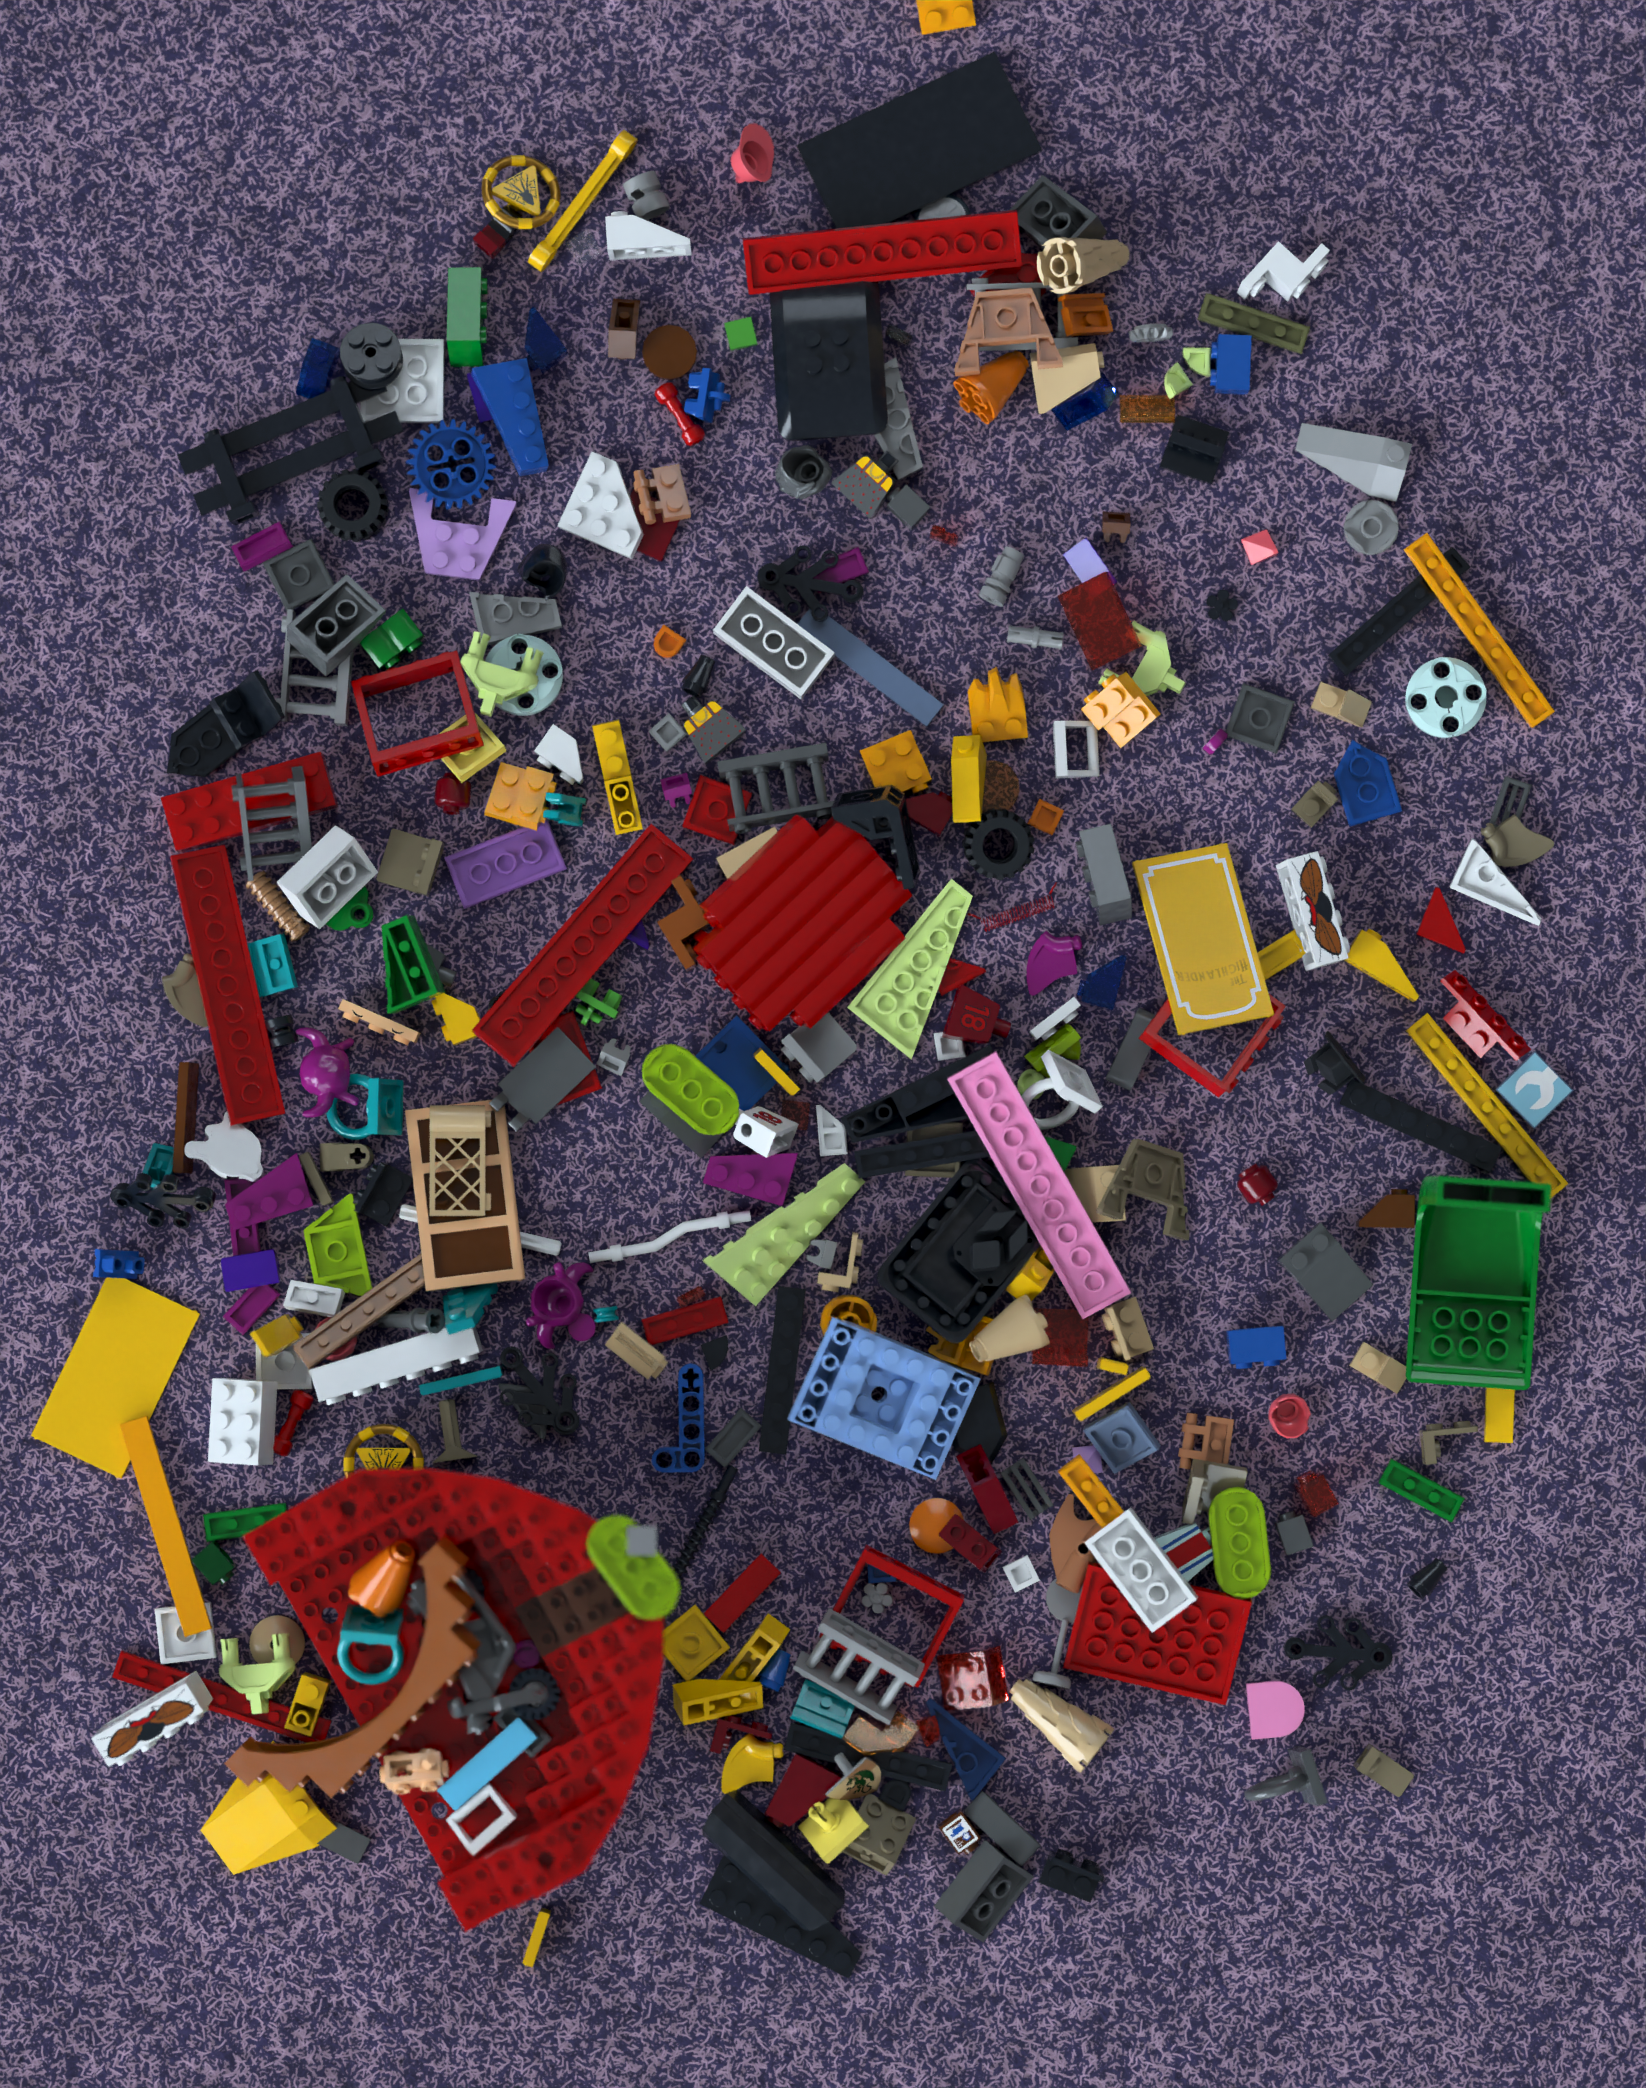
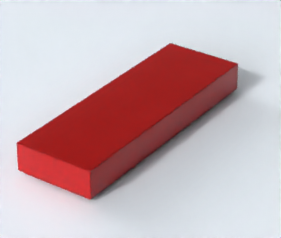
[641,1296,729,1345]
[703,1553,781,1633]

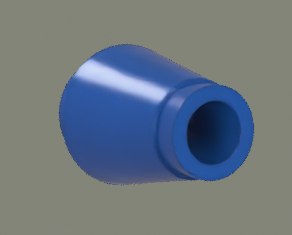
[758,1649,791,1692]

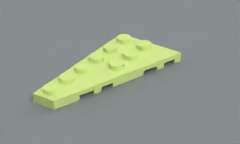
[847,879,973,1060]
[702,1163,865,1306]

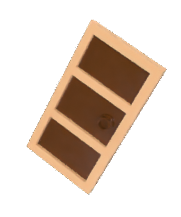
[405,1100,525,1292]

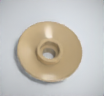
[249,1615,305,1664]

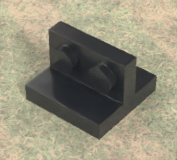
[1159,414,1229,485]

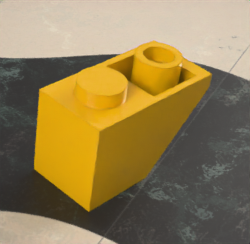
[431,993,481,1045]
[1005,1245,1055,1301]
[284,1672,331,1737]

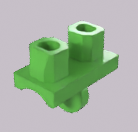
[575,979,622,1026]

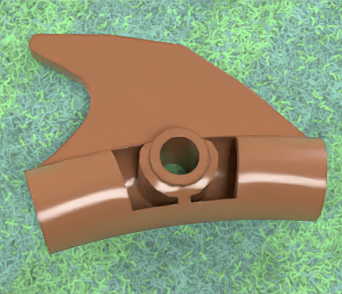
[1049,1494,1102,1594]

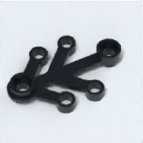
[757,545,864,622]
[110,1173,216,1228]
[499,1346,579,1435]
[1284,1615,1392,1690]

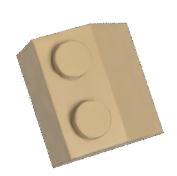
[1065,1165,1126,1223]

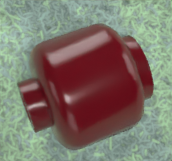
[434,773,471,815]
[1237,1163,1278,1206]

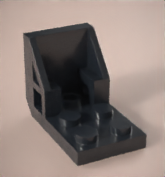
[831,785,920,889]

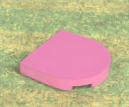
[1246,1680,1305,1740]

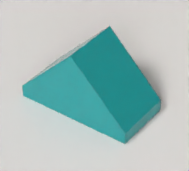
[142,1143,175,1188]

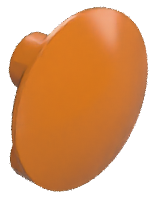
[909,1498,964,1554]

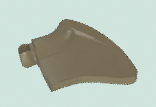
[1480,814,1554,867]
[162,953,208,1027]

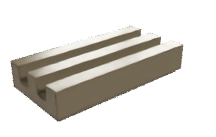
[299,1152,334,1206]

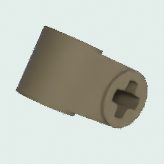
[319,1143,374,1172]

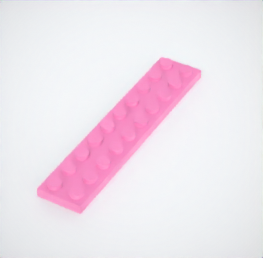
[947,1051,1131,1319]

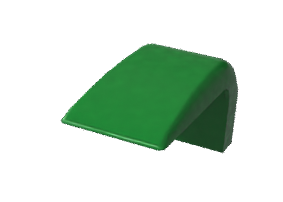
[1406,1176,1552,1390]

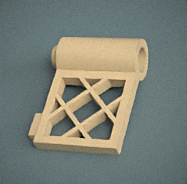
[605,1322,668,1380]

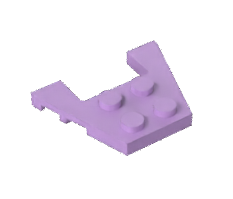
[409,488,517,581]

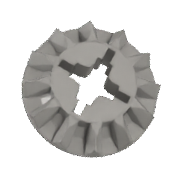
[1129,324,1173,343]

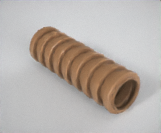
[245,871,310,942]

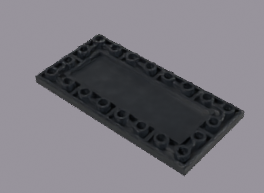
[797,52,1042,228]

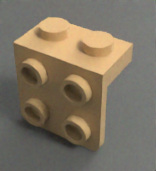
[817,1232,863,1292]

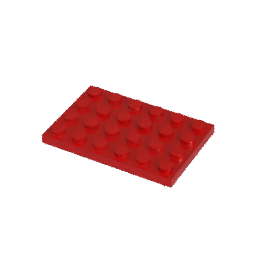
[1063,1562,1252,1705]

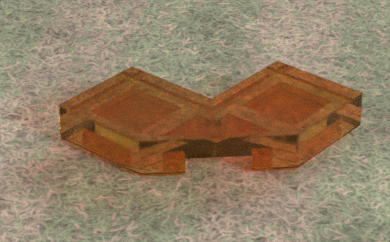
[842,1711,920,1755]

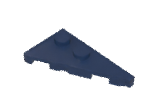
[925,1697,1006,1800]

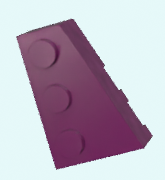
[225,1153,313,1231]
[703,1153,798,1206]

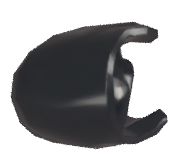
[517,544,568,601]

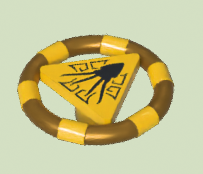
[481,155,561,229]
[343,1424,424,1477]

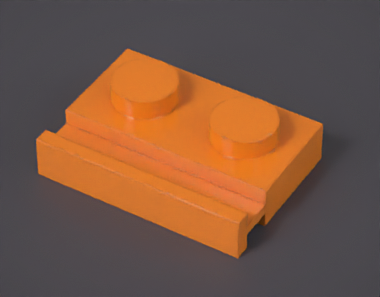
[1058,293,1113,337]

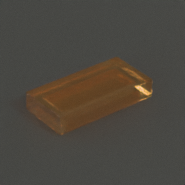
[1119,395,1175,423]

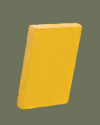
[1072,1366,1150,1421]

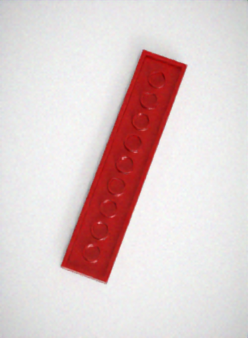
[743,210,1022,295]
[472,824,693,1067]
[170,845,285,1126]

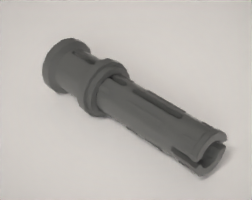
[376,1308,445,1334]

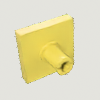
[439,713,506,783]
[798,1797,869,1864]

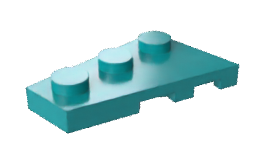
[443,1283,498,1335]

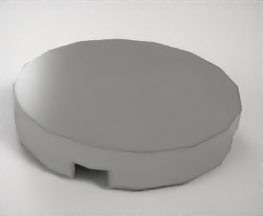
[1343,500,1399,555]

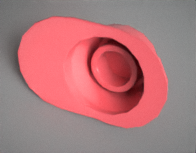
[731,123,774,183]

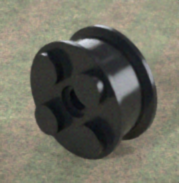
[340,323,403,389]

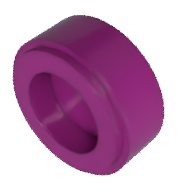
[1202,728,1228,755]
[568,1313,596,1341]
[513,1640,541,1669]

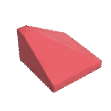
[1241,529,1278,565]

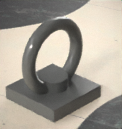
[1244,1746,1328,1806]

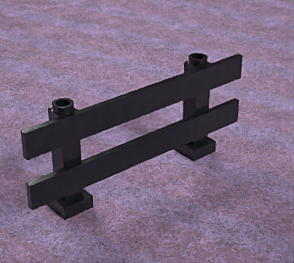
[177,376,404,526]

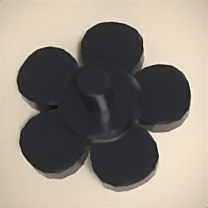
[1206,590,1238,621]

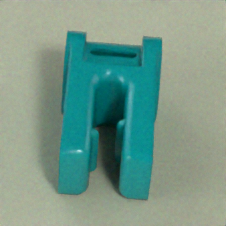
[543,793,586,827]

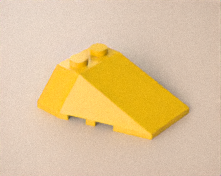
[201,1741,337,1875]

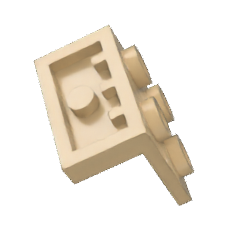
[1101,1297,1154,1361]

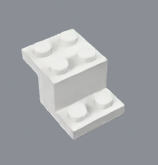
[1237,241,1330,301]

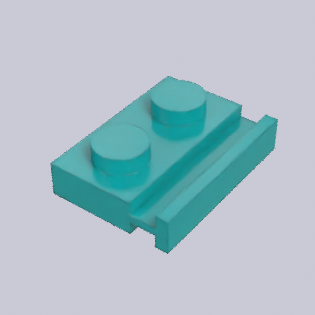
[247,934,298,997]
[790,1679,855,1739]

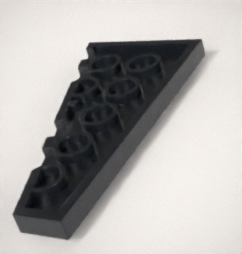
[700,1855,861,1978]

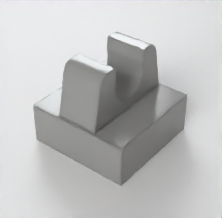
[596,1038,631,1076]
[806,1239,837,1269]

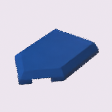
[1334,740,1402,827]

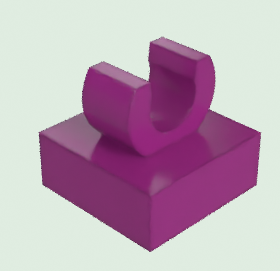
[660,773,692,808]

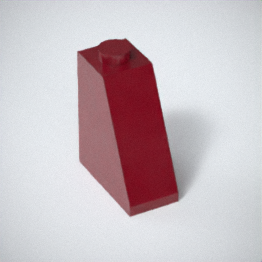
[956,1444,1019,1534]
[765,1753,844,1827]

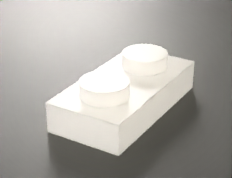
[1030,997,1081,1041]
[283,1280,345,1317]

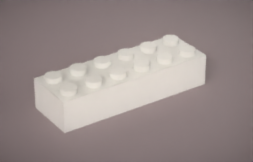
[309,1327,483,1405]

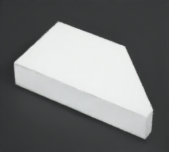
[816,1105,848,1156]

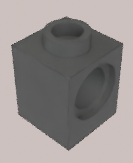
[887,485,930,530]
[1274,1510,1314,1555]

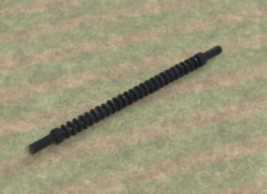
[672,1464,739,1587]

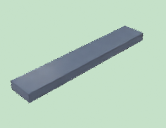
[798,608,944,727]

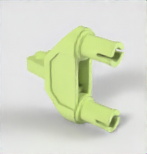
[1098,620,1186,696]
[460,631,544,717]
[219,1633,296,1714]

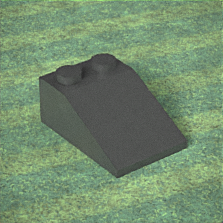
[1010,175,1107,250]
[287,574,386,676]
[639,1091,724,1158]
[1277,1223,1373,1321]

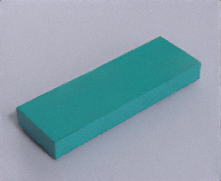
[419,1365,504,1395]

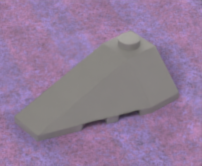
[1295,423,1412,502]

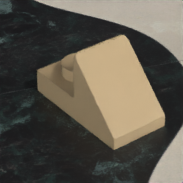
[1310,682,1372,728]
[1349,1342,1406,1394]

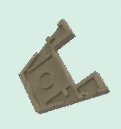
[1096,1139,1190,1241]

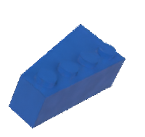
[471,358,549,476]

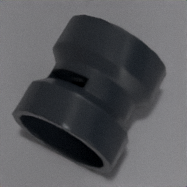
[265,1015,299,1048]

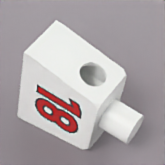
[733,1106,799,1158]

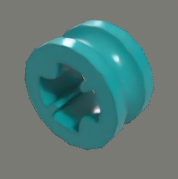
[593,1306,619,1323]

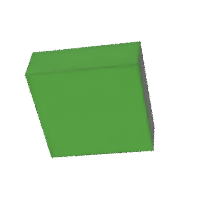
[724,317,757,351]

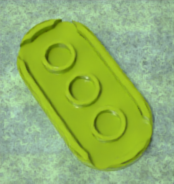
[642,1044,739,1135]
[1208,1487,1271,1599]
[587,1515,679,1619]

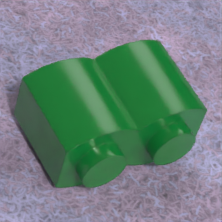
[360,609,425,670]

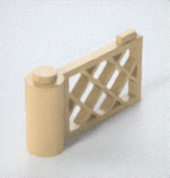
[430,1105,491,1216]

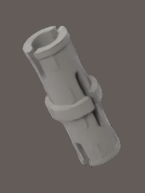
[1007,625,1064,650]

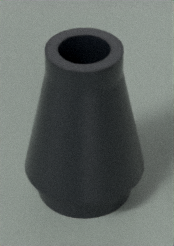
[681,655,715,698]
[1407,1558,1448,1599]

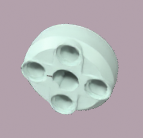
[485,634,563,716]
[1405,657,1486,738]

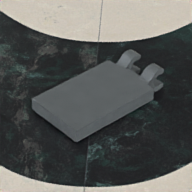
[489,1027,596,1132]

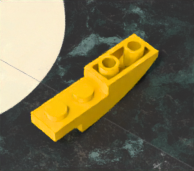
[592,719,643,835]

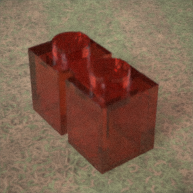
[1293,1470,1339,1517]

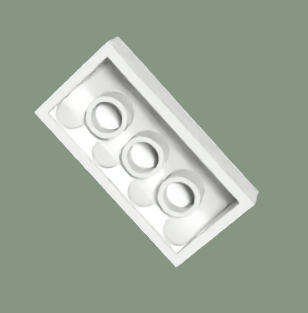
[1084,1507,1198,1632]

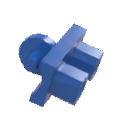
[684,368,731,423]
[93,1249,145,1279]

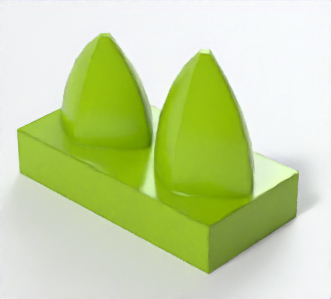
[1024,1023,1081,1078]

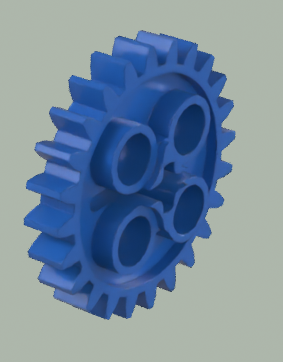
[405,419,496,510]

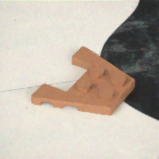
[954,288,1063,376]

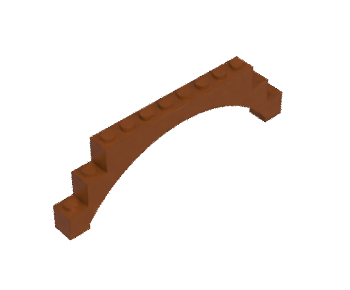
[224,1536,482,1798]

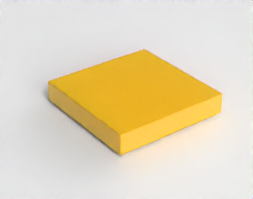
[663,1604,730,1681]

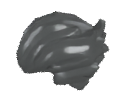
[775,445,833,500]

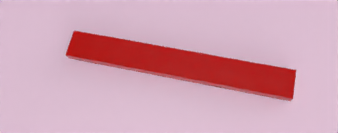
[112,1650,332,1743]

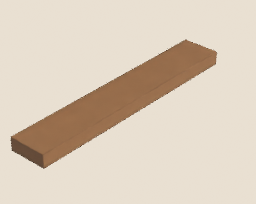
[293,1254,425,1370]

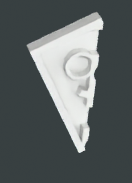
[1450,838,1541,926]

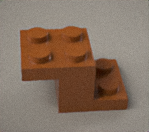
[657,875,710,972]

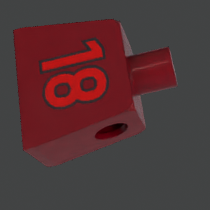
[942,985,1011,1044]

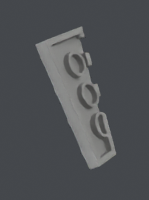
[874,358,923,481]

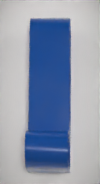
[652,1363,705,1473]

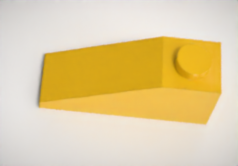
[951,735,987,823]
[1344,928,1419,1002]
[250,1314,304,1357]
[719,1613,790,1682]
[673,1679,763,1726]

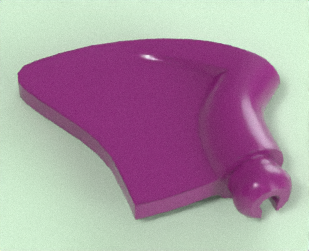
[1026,930,1082,996]

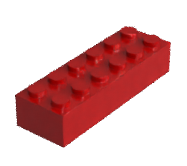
[161,752,339,853]

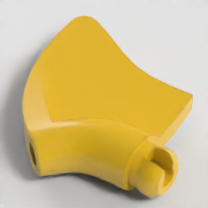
[722,1733,784,1794]

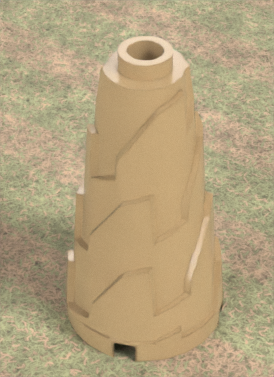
[1037,237,1129,294]
[1009,1679,1115,1773]

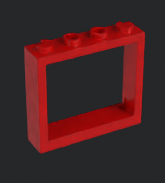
[351,650,484,777]
[1139,994,1286,1098]
[819,1544,965,1688]

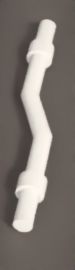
[588,1210,751,1263]

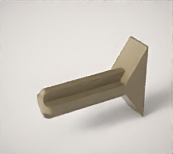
[433,1399,477,1463]

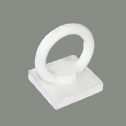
[1022,1050,1102,1130]

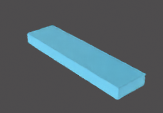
[437,1716,539,1811]

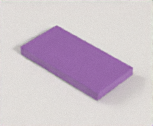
[444,819,567,909]

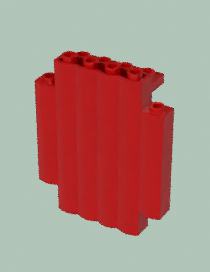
[693,815,913,1032]

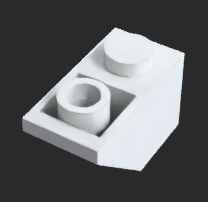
[534,724,584,785]

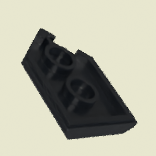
[167,704,247,777]
[952,1382,1008,1464]

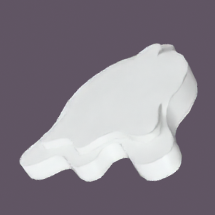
[184,1111,263,1182]

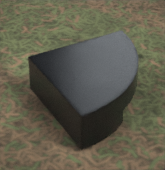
[701,1335,728,1371]

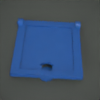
[695,1015,790,1111]

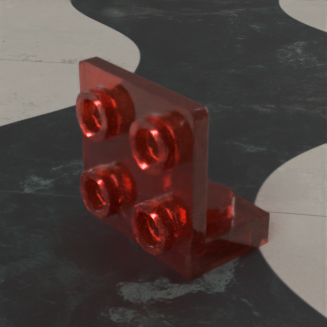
[1031,1308,1089,1367]
[937,1646,1009,1710]

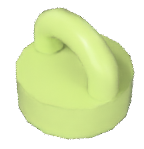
[1017,1069,1045,1099]

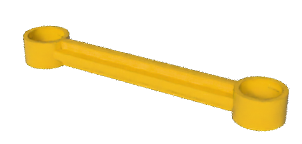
[528,130,638,272]

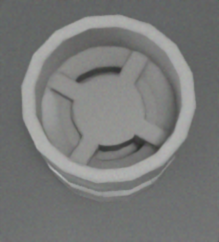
[623,171,670,220]

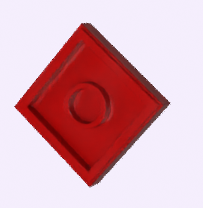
[682,775,752,845]

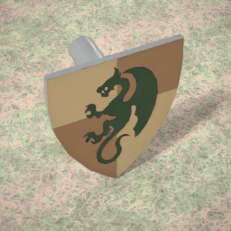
[825,1753,881,1800]

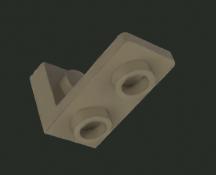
[1291,781,1338,828]
[1419,1421,1478,1465]
[1353,1743,1414,1797]

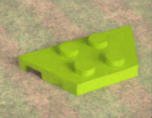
[303,1193,373,1296]

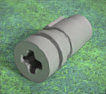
[979,546,1024,607]

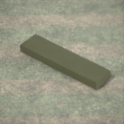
[1197,293,1310,354]

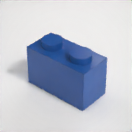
[1210,334,1252,395]
[1226,1326,1287,1369]

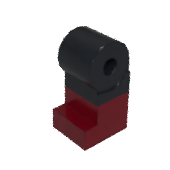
[472,205,523,260]

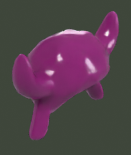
[295,1027,359,1118]
[526,1262,594,1349]

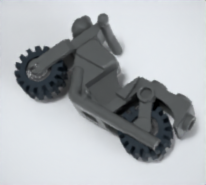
[407,1566,560,1735]

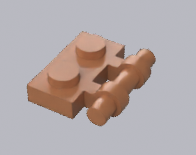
[633,464,691,524]
[1178,1413,1234,1469]

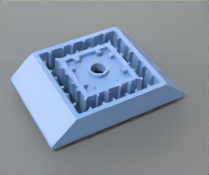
[787,1317,981,1480]

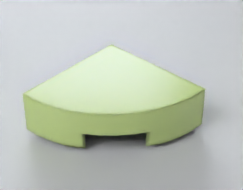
[1183,347,1211,377]
[1164,362,1193,399]

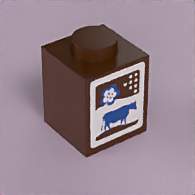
[938,1808,981,1855]

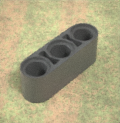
[1105,1007,1159,1091]
[964,1791,1041,1866]

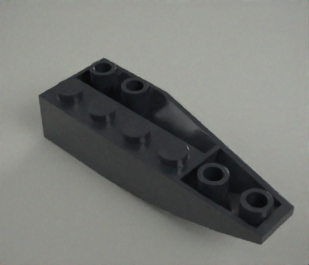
[841,1045,993,1143]

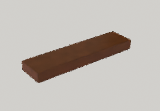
[173,1062,199,1174]

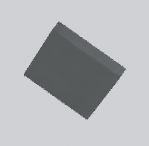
[263,538,335,612]
[1226,683,1295,754]

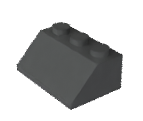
[934,1840,1034,1942]

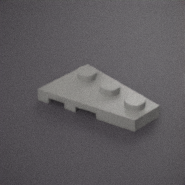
[469,592,562,645]

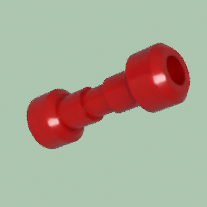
[654,382,705,446]
[273,1389,314,1457]

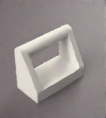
[1053,721,1100,779]
[446,1782,518,1856]

